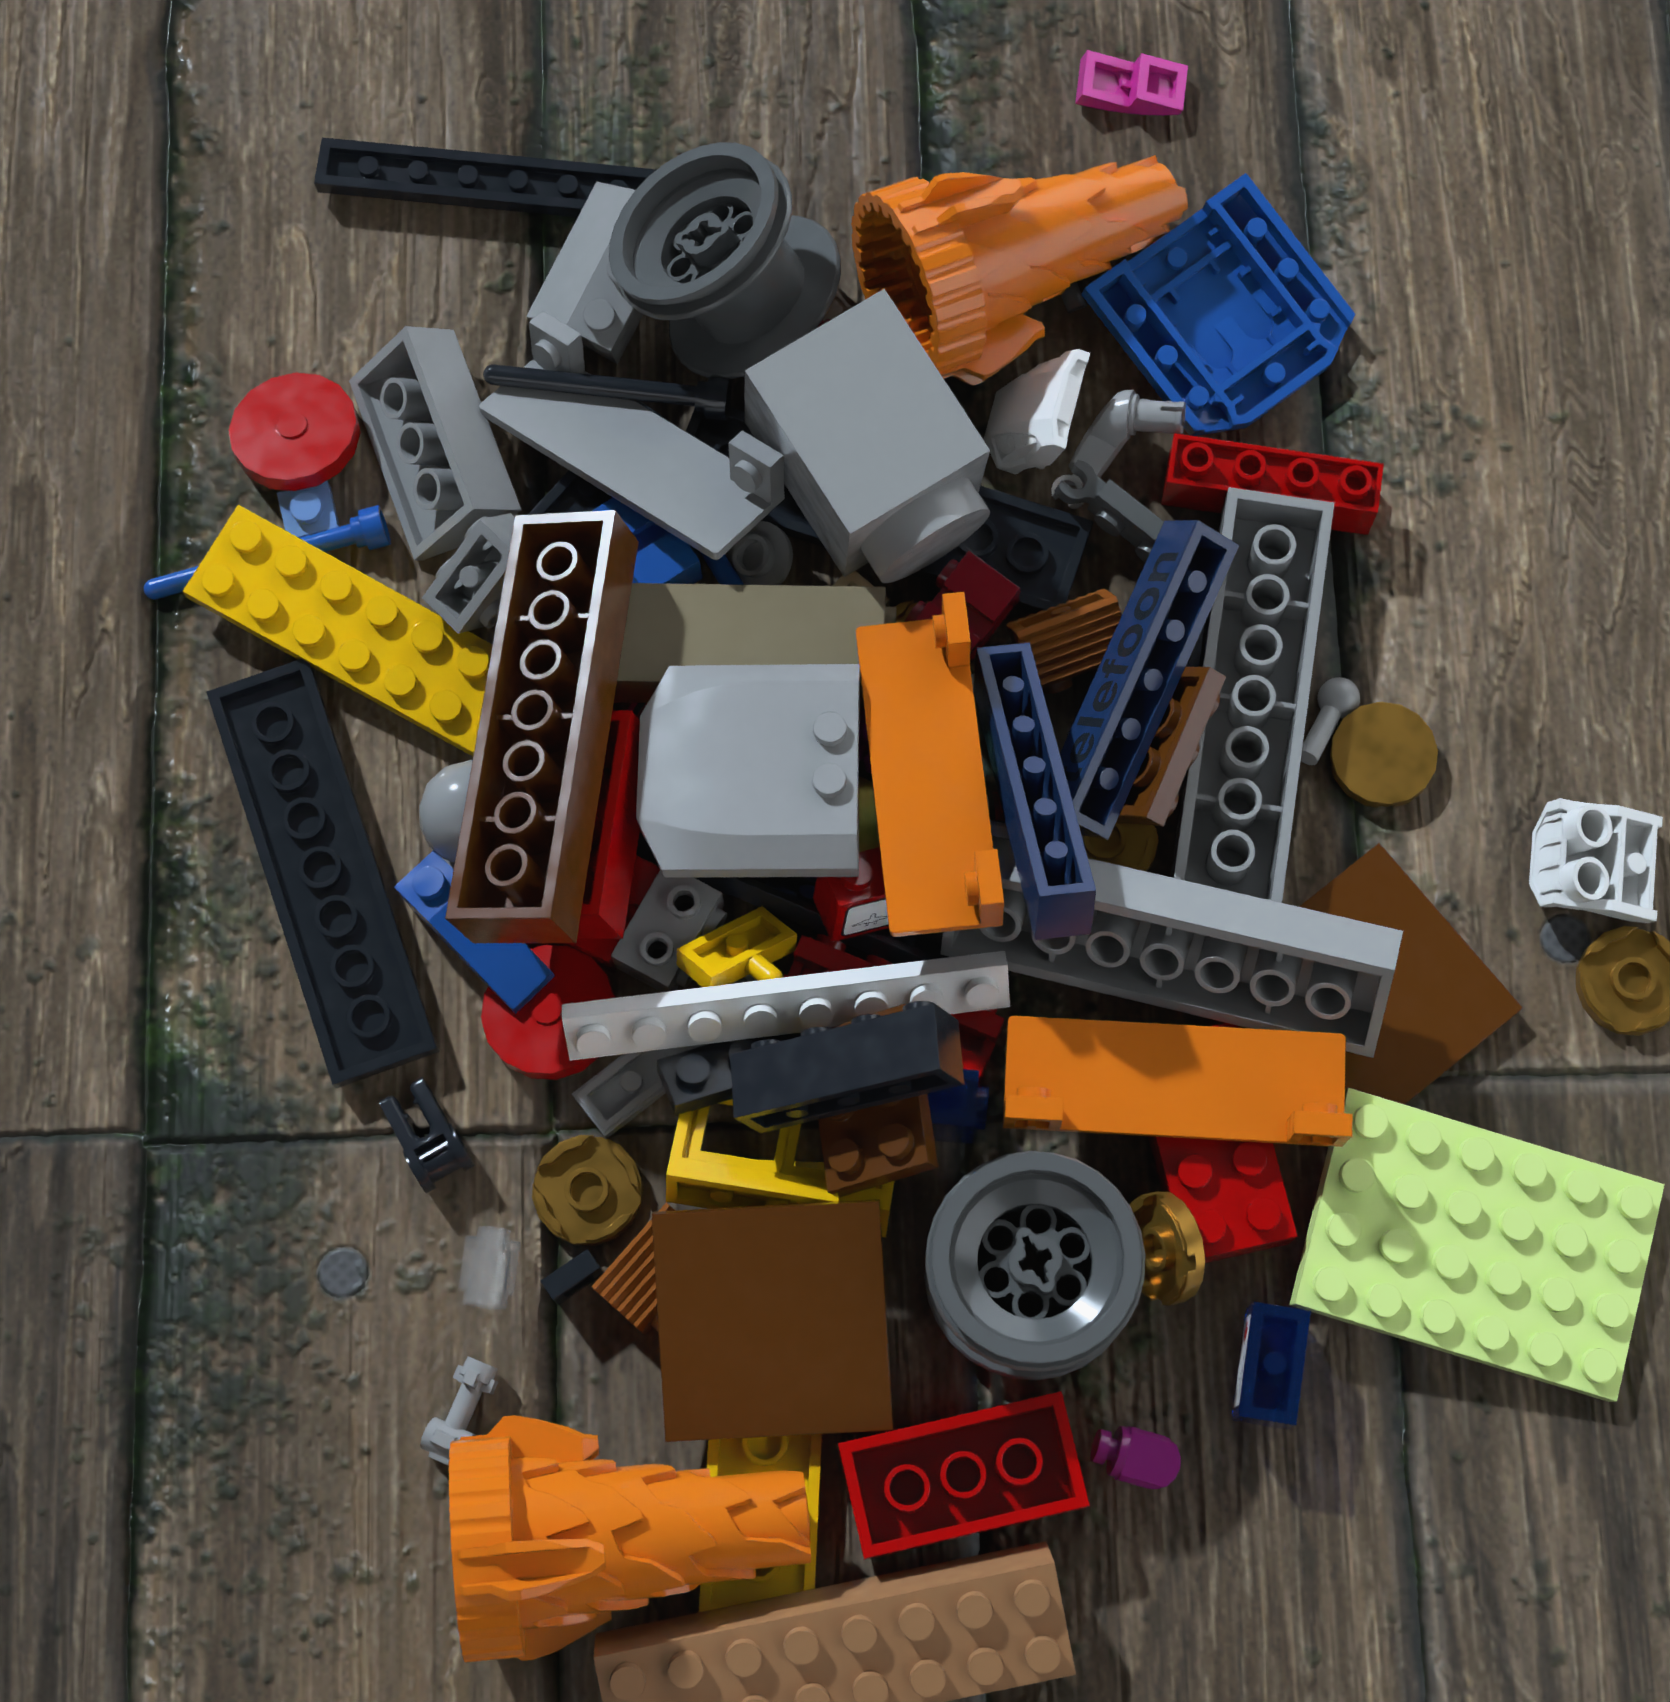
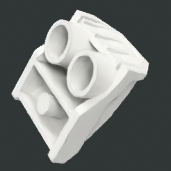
[984,349,1090,474]
[1529,798,1663,923]

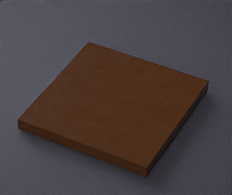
[1299,843,1523,1105]
[652,1199,894,1442]

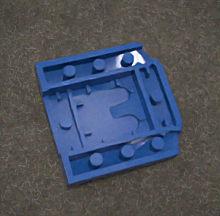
[1081,173,1355,436]

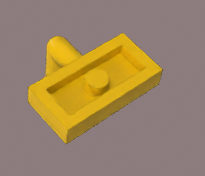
[676,906,797,987]

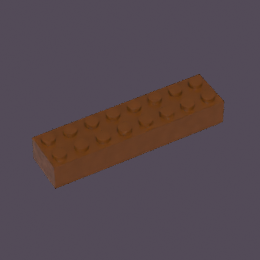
[445,510,639,943]

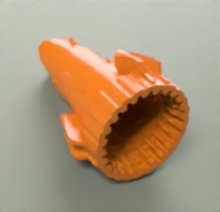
[851,155,1188,386]
[449,1415,811,1663]

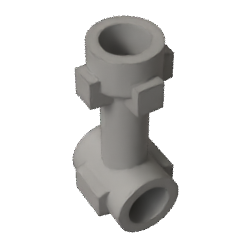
[420,1356,498,1466]

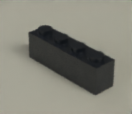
[730,1001,965,1133]

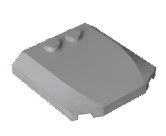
[636,664,861,878]

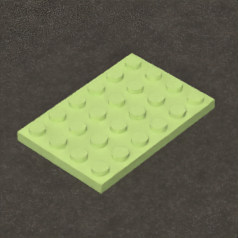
[1289,1088,1665,1402]

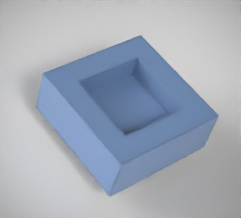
[277,481,340,538]

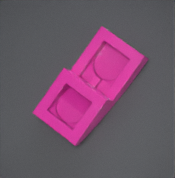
[1075,50,1188,116]

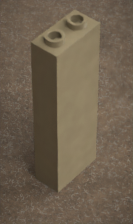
[614,583,897,707]

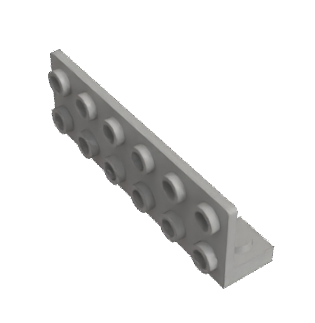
[479,311,785,560]

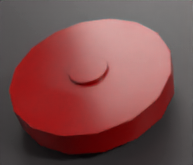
[228,372,361,491]
[481,945,616,1080]

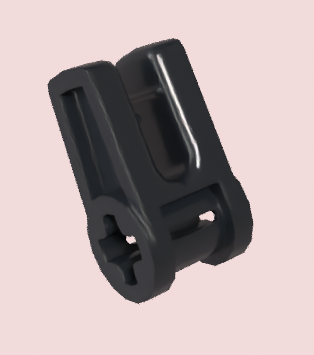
[379,1077,475,1194]

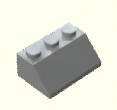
[526,182,643,364]

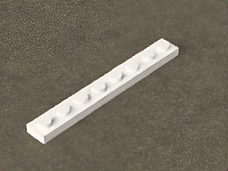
[562,951,1010,1061]

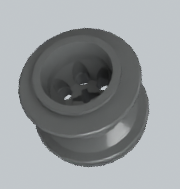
[609,142,841,379]
[924,1151,1145,1380]

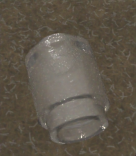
[458,1226,521,1310]

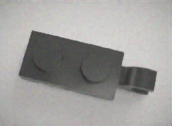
[1054,460,1164,563]

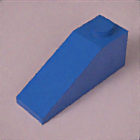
[394,850,555,1014]

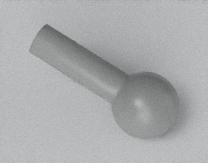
[1301,677,1360,765]

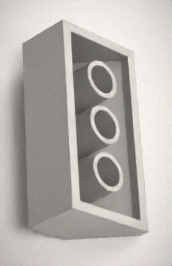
[349,326,521,561]

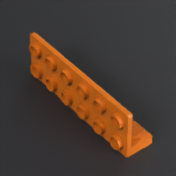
[856,592,1004,937]
[1003,1016,1353,1147]

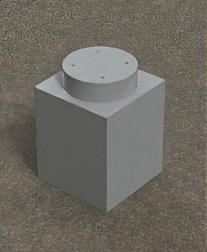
[744,289,990,583]

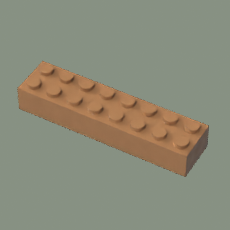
[593,1541,1076,1702]

